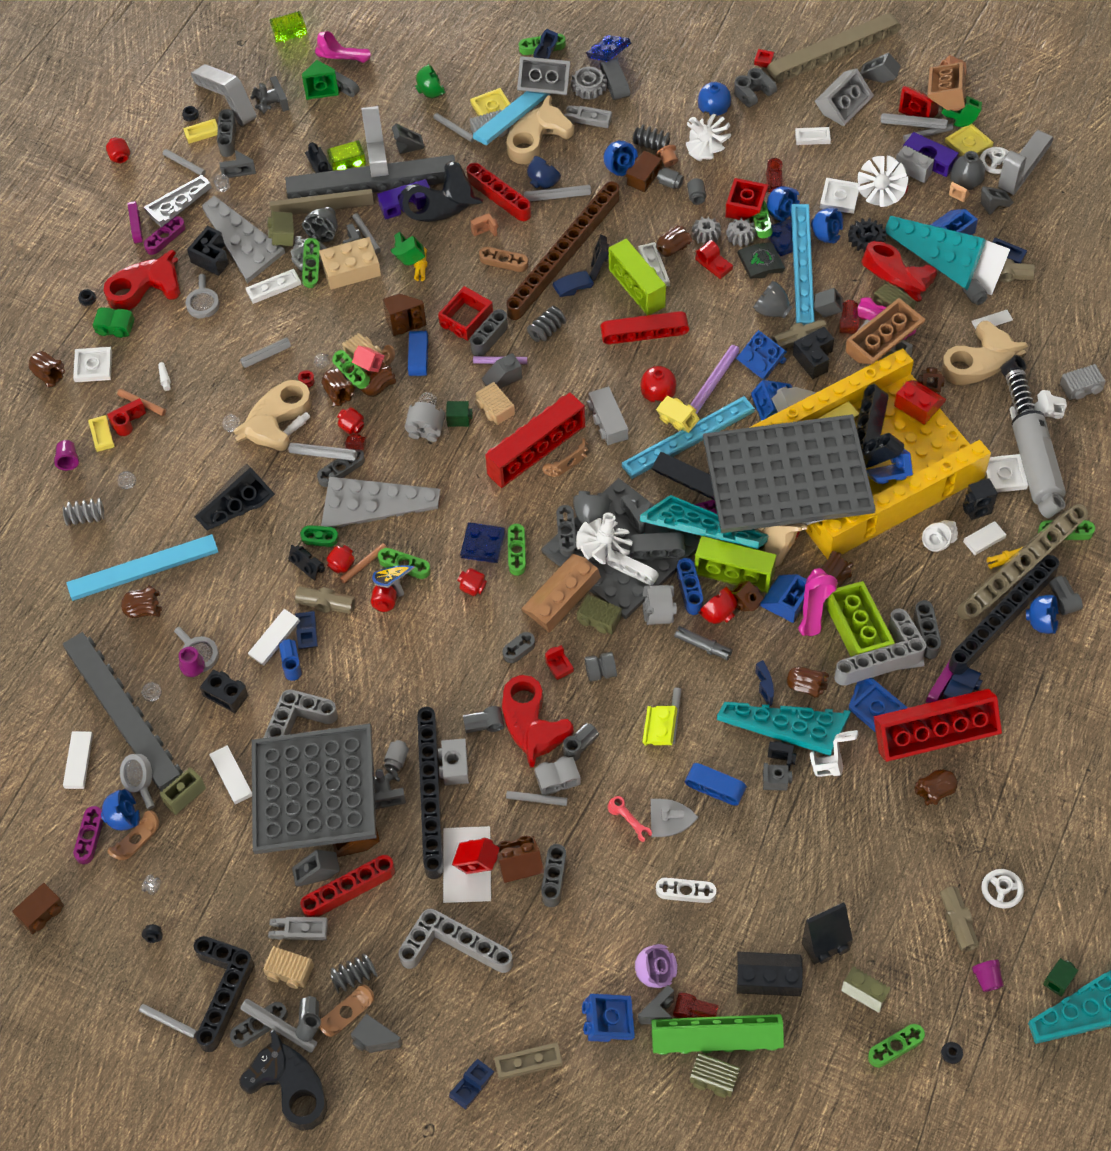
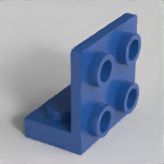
[751,380,792,421]
[866,449,913,484]

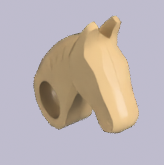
[506,96,574,164]
[942,321,1028,385]
[234,380,312,451]
[755,523,807,567]

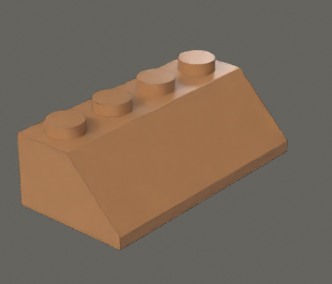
[928,62,966,111]
[846,298,926,364]
[521,554,601,633]

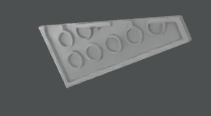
[321,477,441,528]

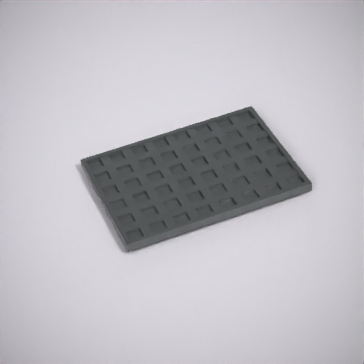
[703,414,876,533]

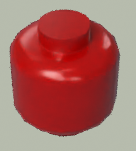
[106,137,130,164]
[337,408,365,435]
[326,545,355,574]
[457,568,487,596]
[371,586,397,612]

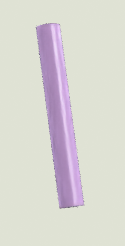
[473,356,527,364]

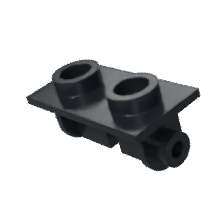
[305,142,333,173]
[288,544,325,580]

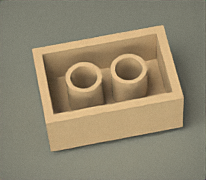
[319,237,381,290]

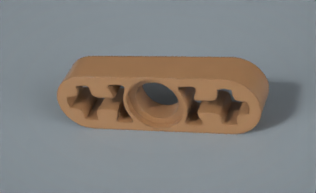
[479,247,528,272]

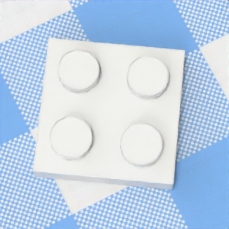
[820,178,860,214]
[73,347,112,382]
[985,454,1028,492]

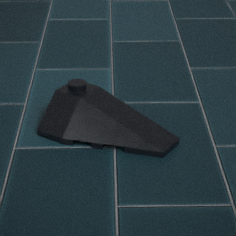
[194,464,275,531]

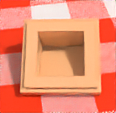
[949,182,970,202]

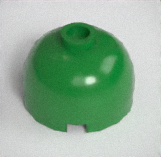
[415,64,446,98]

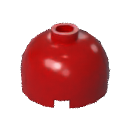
[640,366,677,402]
[698,586,737,624]

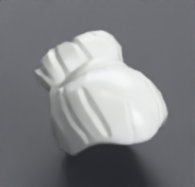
[922,520,958,552]

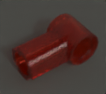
[766,158,783,193]
[839,300,859,334]
[673,993,718,1018]

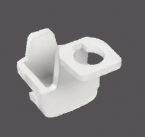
[1009,390,1067,420]
[810,730,858,777]

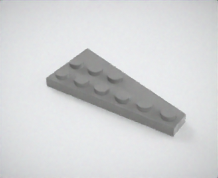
[202,196,285,284]

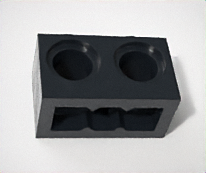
[963,478,998,520]
[200,669,248,714]

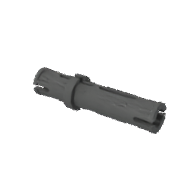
[674,626,732,661]

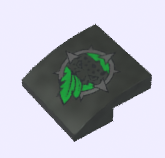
[737,242,785,279]

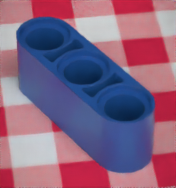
[408,331,428,376]
[677,558,703,615]
[685,763,747,806]

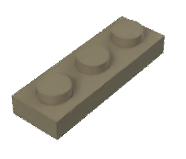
[494,1042,563,1080]

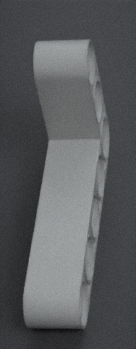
[191,64,257,126]
[361,106,389,177]
[998,130,1054,195]
[834,608,926,686]
[263,689,338,738]
[399,909,513,973]

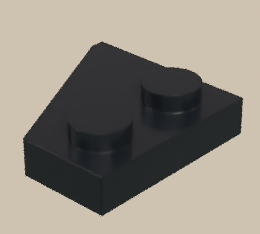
[589,234,609,281]

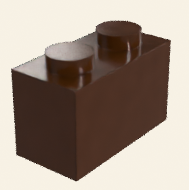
[626,151,662,193]
[12,883,64,935]

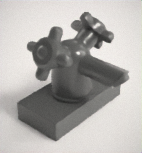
[250,76,289,114]
[374,767,406,809]

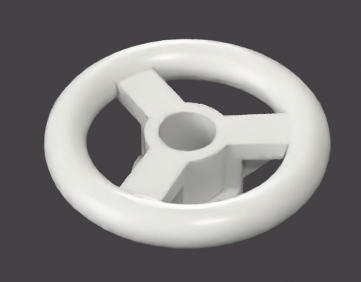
[980,147,1009,174]
[982,869,1024,909]

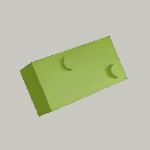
[609,238,666,315]
[695,536,776,593]
[825,581,895,657]

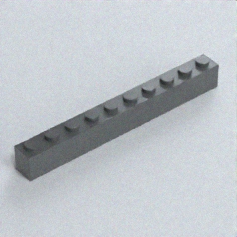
[285,155,455,199]
[63,632,183,792]

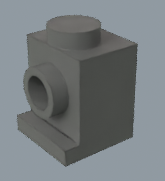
[763,763,792,791]

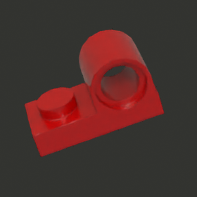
[695,240,733,279]
[107,398,146,436]

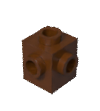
[918,367,945,392]
[732,581,764,611]

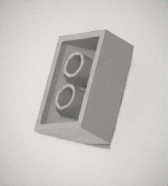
[517,56,570,95]
[815,68,874,126]

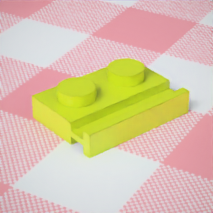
[643,706,677,745]

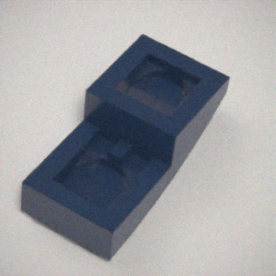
[552,271,594,297]
[295,611,318,649]
[755,660,774,707]
[449,1059,494,1110]

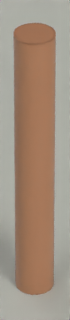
[117,389,166,416]
[340,543,387,584]

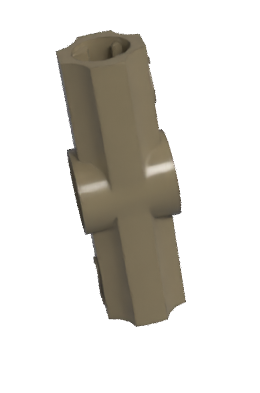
[999,259,1035,283]
[772,319,828,349]
[295,586,355,614]
[940,886,979,952]

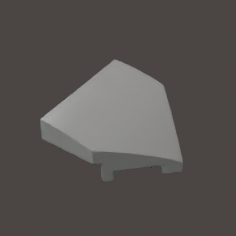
[290,236,327,272]

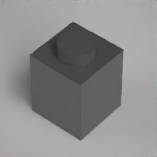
[814,288,843,318]

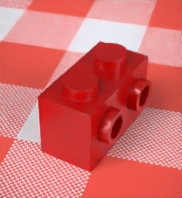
[452,838,500,874]

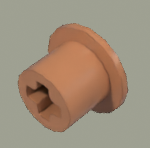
[656,144,678,167]

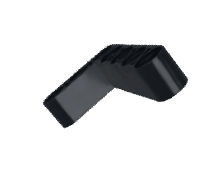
[856,384,904,468]
[193,936,254,1052]

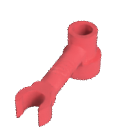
[608,796,652,842]

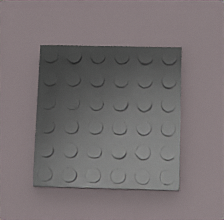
[541,478,700,619]
[252,724,377,854]

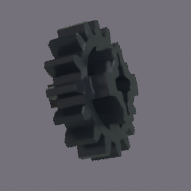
[848,218,886,253]

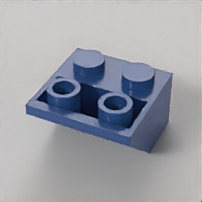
[930,209,978,235]
[760,574,807,623]

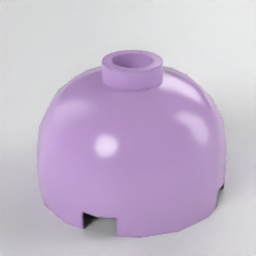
[635,944,677,988]

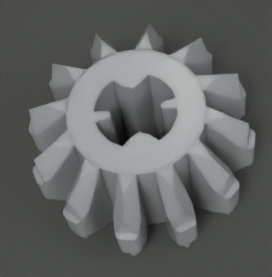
[692,216,721,245]
[726,217,756,248]

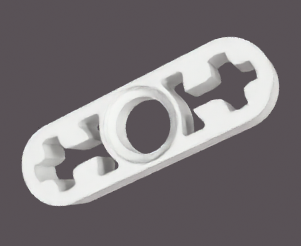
[606,550,659,585]
[656,878,716,903]

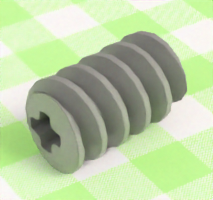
[63,498,104,526]

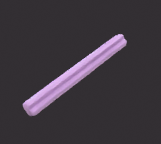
[690,345,739,414]

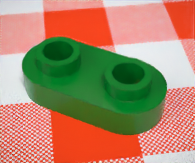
[300,525,339,547]

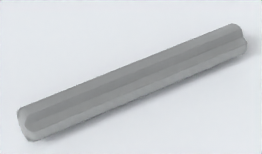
[881,113,948,130]
[524,185,591,201]
[288,442,357,461]
[240,999,317,1053]

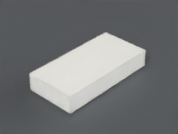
[795,127,831,145]
[963,521,1006,555]

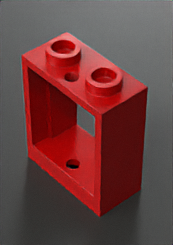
[438,286,493,341]

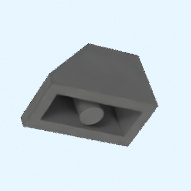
[860,52,901,83]
[482,353,522,389]
[292,850,340,887]
[351,1014,402,1053]

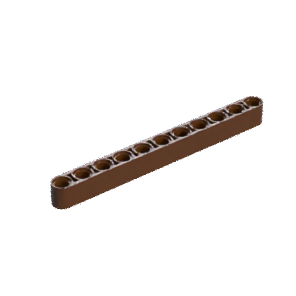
[506,181,620,320]

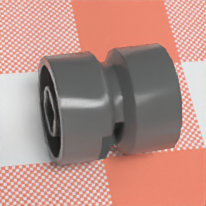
[585,652,617,682]

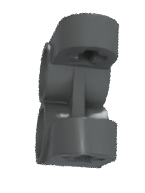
[734,68,777,108]

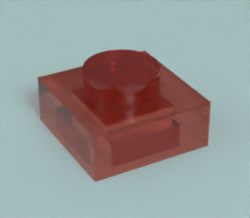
[345,434,366,450]

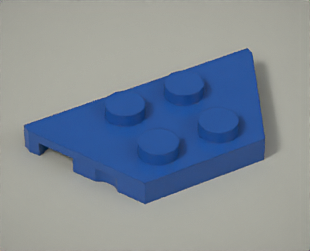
[848,678,908,733]

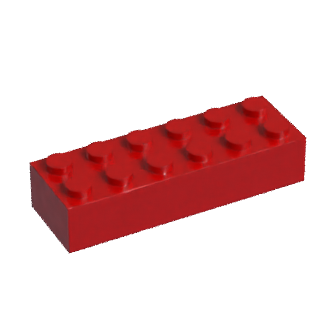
[485,392,585,488]
[873,689,1002,762]

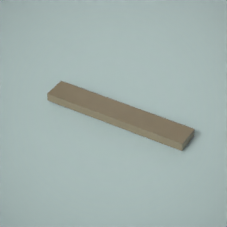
[269,189,374,215]

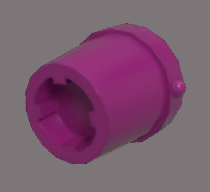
[54,440,79,471]
[178,646,205,677]
[972,959,1004,992]

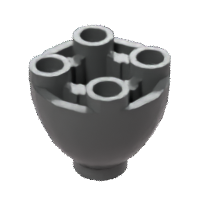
[950,151,985,190]
[302,207,338,243]
[753,280,792,318]
[573,491,611,525]

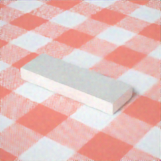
[638,242,670,286]
[246,269,301,304]
[248,609,300,666]
[63,731,93,789]
[209,745,252,804]

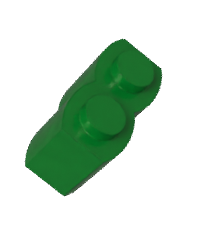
[92,307,135,338]

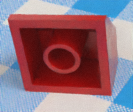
[899,86,939,118]
[725,178,768,220]
[894,380,946,425]

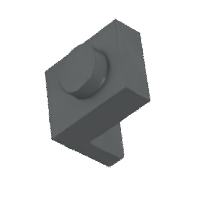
[342,223,362,244]

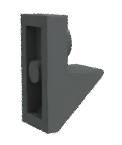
[392,124,425,154]
[219,150,256,179]
[981,186,1013,214]
[621,494,651,534]
[638,985,674,1024]

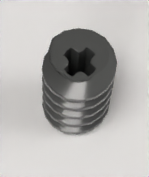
[633,124,670,151]
[527,306,567,342]
[330,954,378,995]

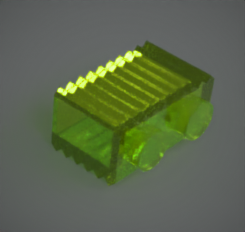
[269,11,307,43]
[327,140,366,171]

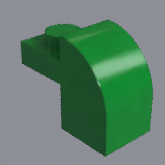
[941,96,982,127]
[391,232,425,265]

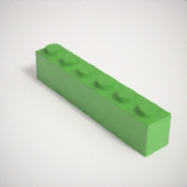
[651,1014,784,1055]

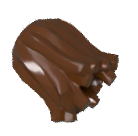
[656,225,693,257]
[29,351,65,388]
[359,361,396,397]
[321,368,355,406]
[820,551,854,588]
[121,585,162,618]
[787,666,829,698]
[914,769,958,806]

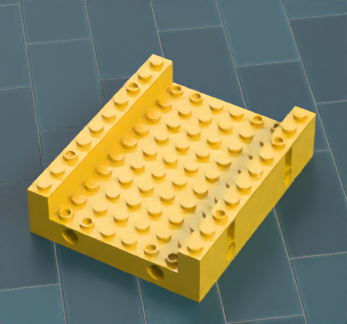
[749,348,991,560]

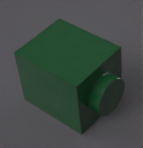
[446,401,473,427]
[1043,958,1079,997]

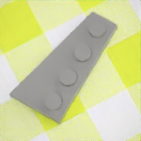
[144,175,212,227]

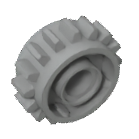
[571,67,607,99]

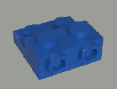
[582,994,635,1042]

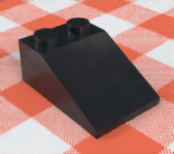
[802,902,853,965]

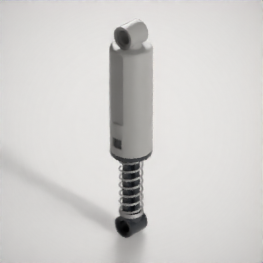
[1000,355,1066,518]

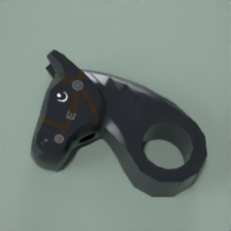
[239,1030,327,1131]

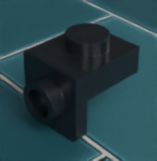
[768,741,797,771]

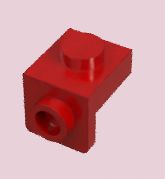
[545,645,574,680]

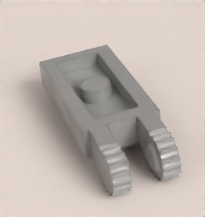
[564,105,612,128]
[268,917,328,940]

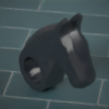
[399,161,483,222]

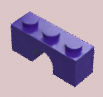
[903,132,959,177]
[377,179,430,220]

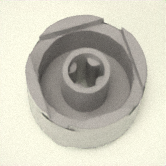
[405,402,445,442]
[642,585,677,625]

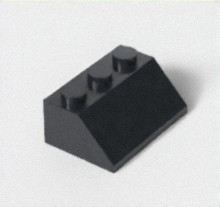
[736,951,803,997]

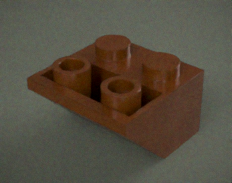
[383,293,427,336]
[496,835,544,883]

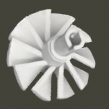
[686,114,731,161]
[858,155,909,207]
[576,513,632,564]

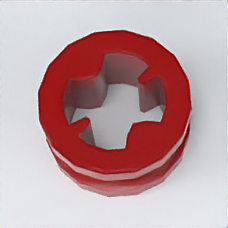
[298,370,315,388]

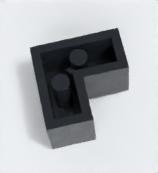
[187,226,229,276]
[793,327,834,379]

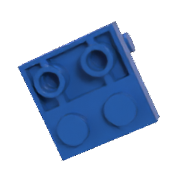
[736,330,787,380]

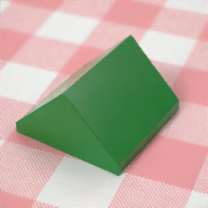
[302,60,339,100]

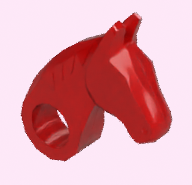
[861,241,937,302]
[103,250,180,310]
[502,675,574,768]

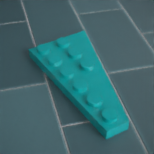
[885,216,986,290]
[640,495,768,549]
[717,702,851,756]
[1028,970,1111,1044]

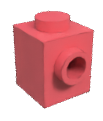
[352,345,385,372]

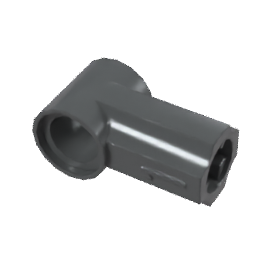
[1049,575,1083,615]
[463,706,504,733]
[563,723,599,761]
[295,996,321,1042]

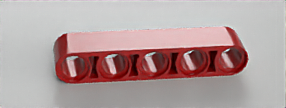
[466,163,531,222]
[600,311,689,344]
[300,855,395,917]

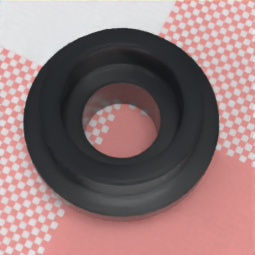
[182,106,199,122]
[78,289,96,306]
[142,924,163,943]
[941,1042,963,1064]

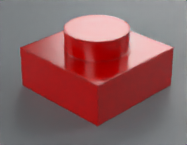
[754,49,774,68]

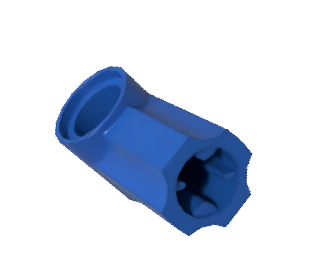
[279,639,302,681]

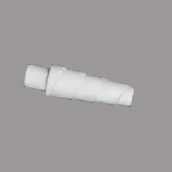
[158,362,171,391]
[283,412,310,436]

